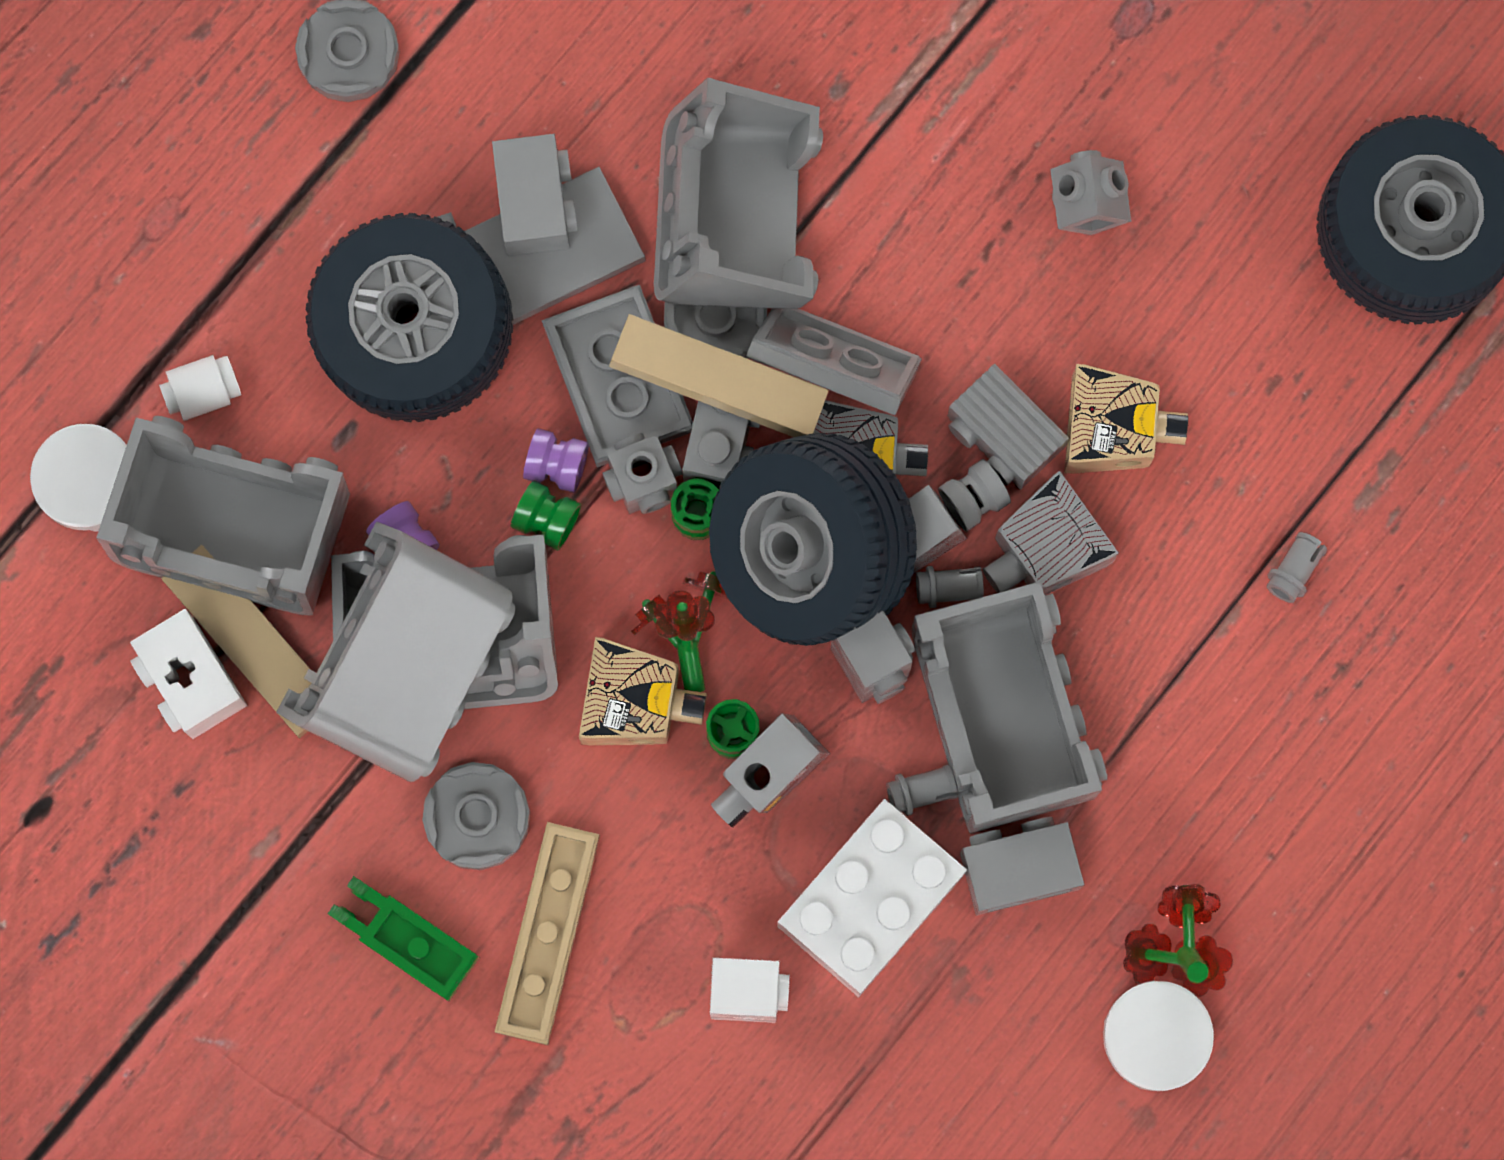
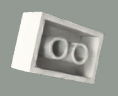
[777,799,967,998]

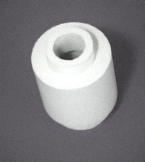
[159,355,242,421]

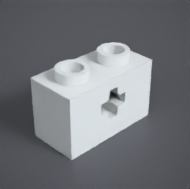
[130,609,248,739]
[710,958,790,1023]

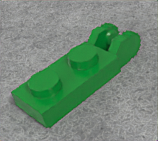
[327,876,480,1002]

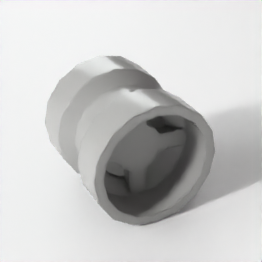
[938,459,1011,532]

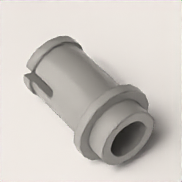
[1267,532,1328,603]
[916,566,984,608]
[886,765,958,816]

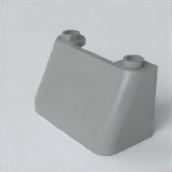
[654,78,823,309]
[331,534,558,709]

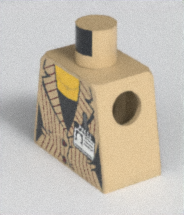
[1064,364,1188,473]
[579,637,707,745]

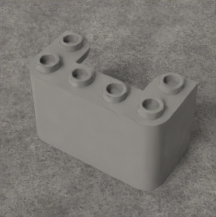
[96,416,350,616]
[276,521,515,782]
[911,582,1107,834]

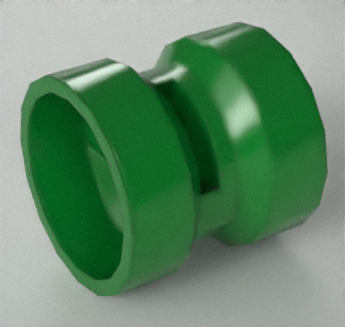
[671,479,719,540]
[510,480,582,551]
[706,699,760,759]

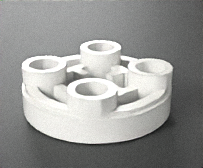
[30,424,127,532]
[1103,981,1214,1091]

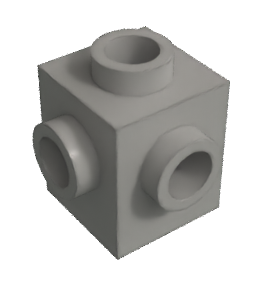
[1050,150,1131,235]
[602,433,683,514]

